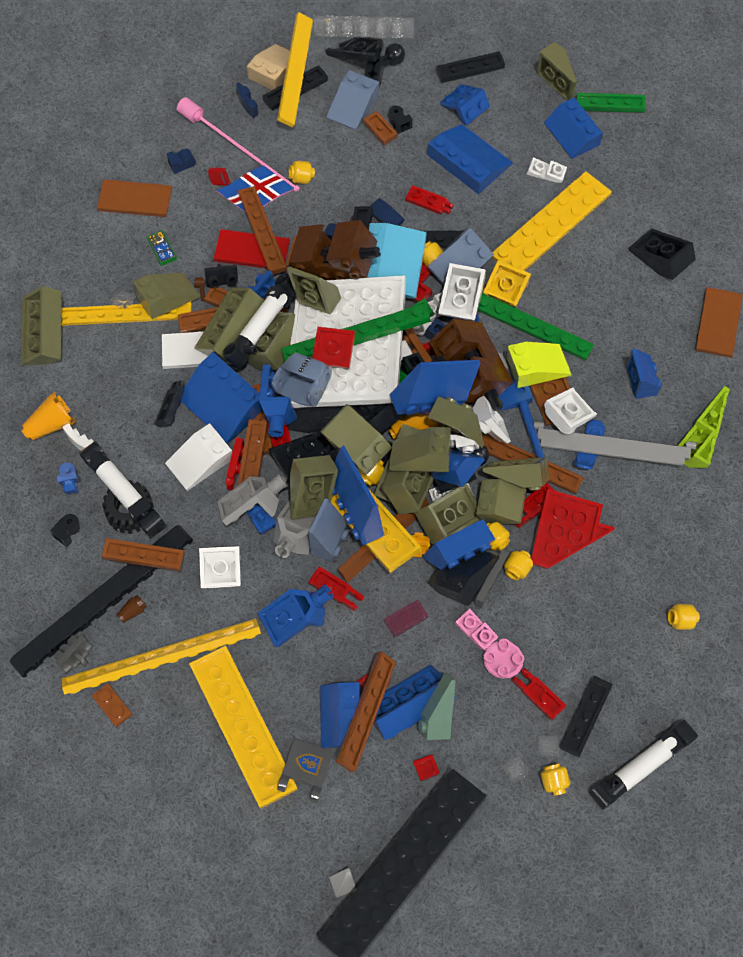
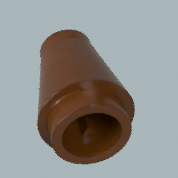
[117,595,147,623]

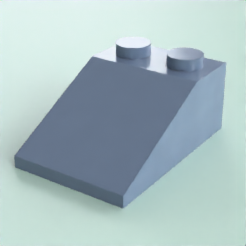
[326,70,379,131]
[427,227,494,286]
[309,498,350,562]

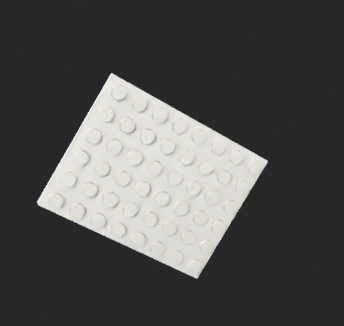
[290,275,406,408]

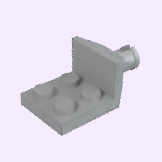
[217,473,288,526]
[273,500,316,558]

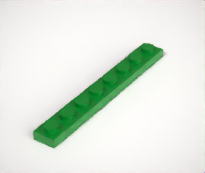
[477,293,595,361]
[281,303,431,361]

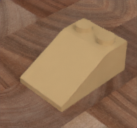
[247,44,289,90]

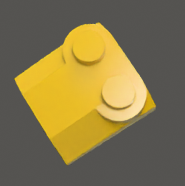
[483,260,531,307]

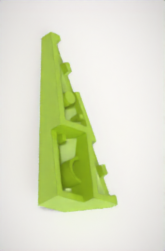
[678,386,730,468]

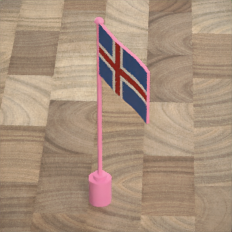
[177,97,299,212]

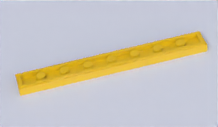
[277,12,313,127]
[61,302,192,326]

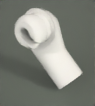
[412,322,432,336]

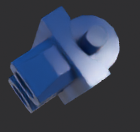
[247,271,275,298]
[56,463,81,495]
[246,503,276,535]

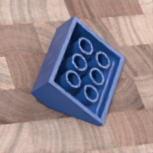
[428,124,513,195]
[181,352,263,444]
[389,360,480,415]
[332,446,384,546]

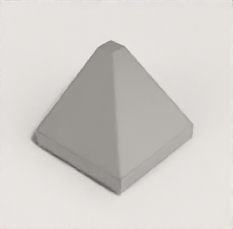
[329,868,356,898]

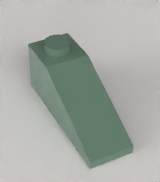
[418,673,456,740]

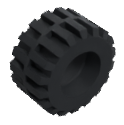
[102,480,154,534]

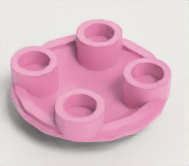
[483,639,524,679]

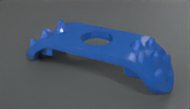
[574,419,606,470]

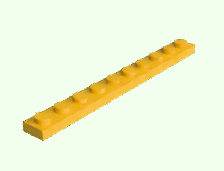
[61,618,261,695]

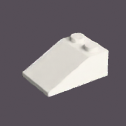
[438,263,486,321]
[165,423,232,491]

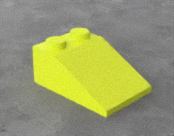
[507,342,571,388]

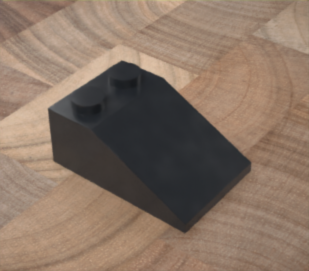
[628,228,696,280]
[429,550,499,606]

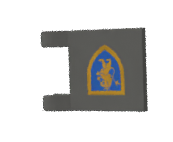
[277,738,333,803]

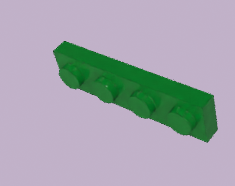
[576,92,645,113]

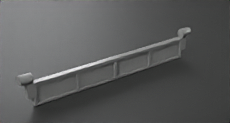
[534,421,697,466]

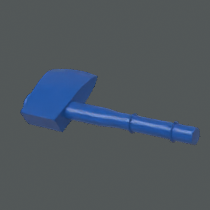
[499,379,544,458]

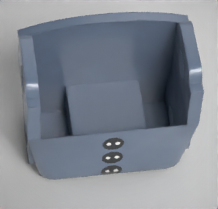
[272,353,332,407]

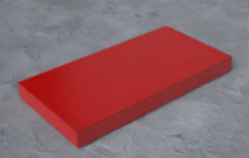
[213,229,290,269]

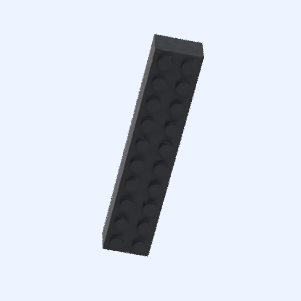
[317,769,487,957]

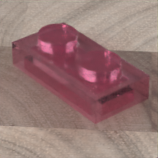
[384,600,429,638]

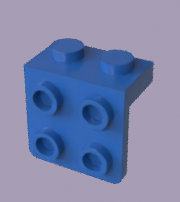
[440,84,490,125]

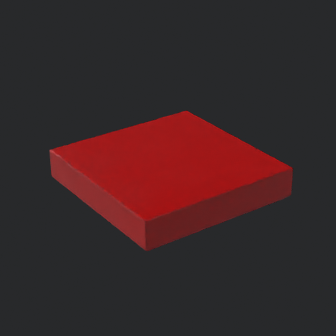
[312,326,355,369]

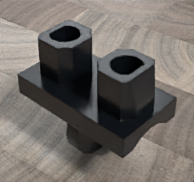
[204,264,238,288]

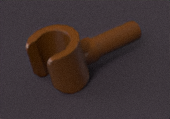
[194,277,205,302]

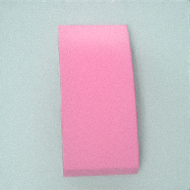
[454,609,498,651]

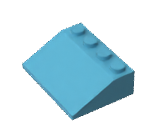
[367,223,427,298]

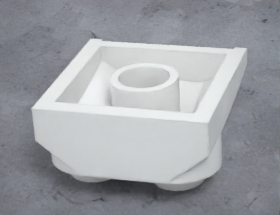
[544,388,597,434]
[473,396,511,443]
[199,546,241,588]

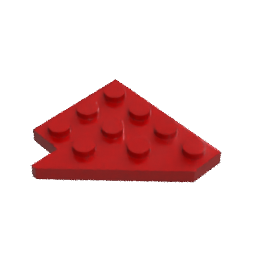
[530,489,615,569]

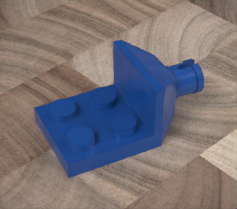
[259,365,297,437]
[258,585,334,647]

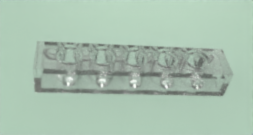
[314,15,414,38]

